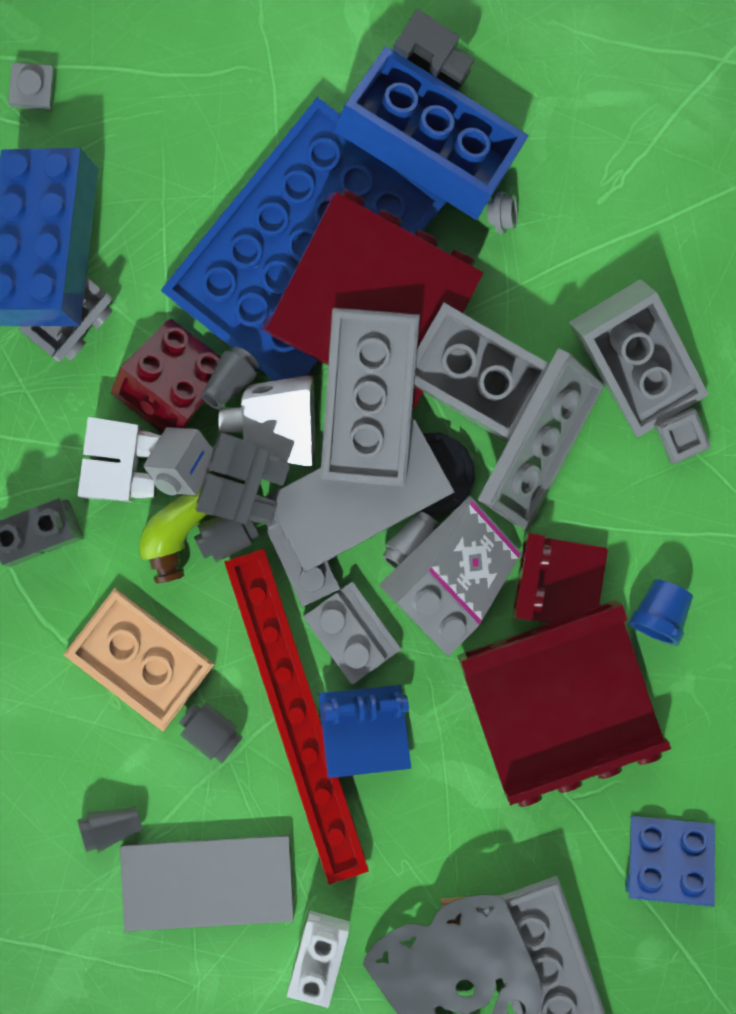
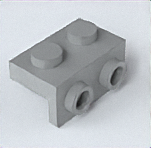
[19,277,113,363]

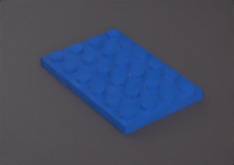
[161,97,447,381]

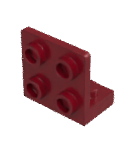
[110,319,221,434]
[512,533,608,623]

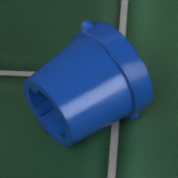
[628,579,693,646]

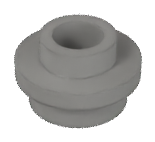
[487,191,518,233]

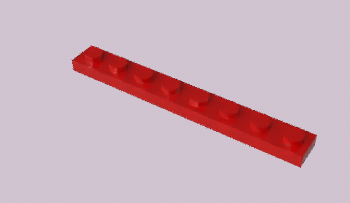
[224,549,369,885]

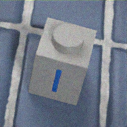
[143,427,213,496]

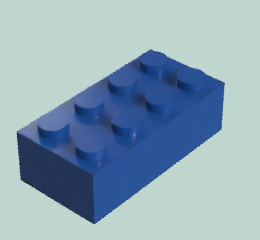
[334,46,529,220]
[0,148,99,326]

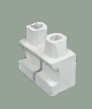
[78,417,161,503]
[287,911,350,1008]

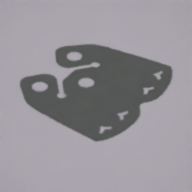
[363,895,543,1014]

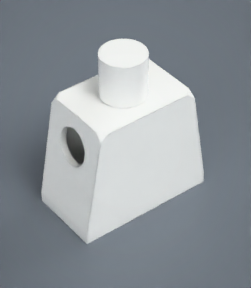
[219,376,316,466]

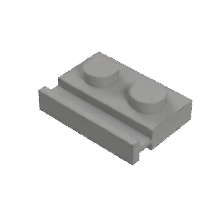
[303,581,402,685]

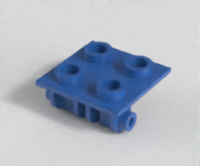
[318,685,411,778]
[625,816,715,907]

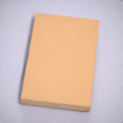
[64,588,215,731]

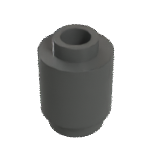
[194,516,259,563]
[179,702,243,763]

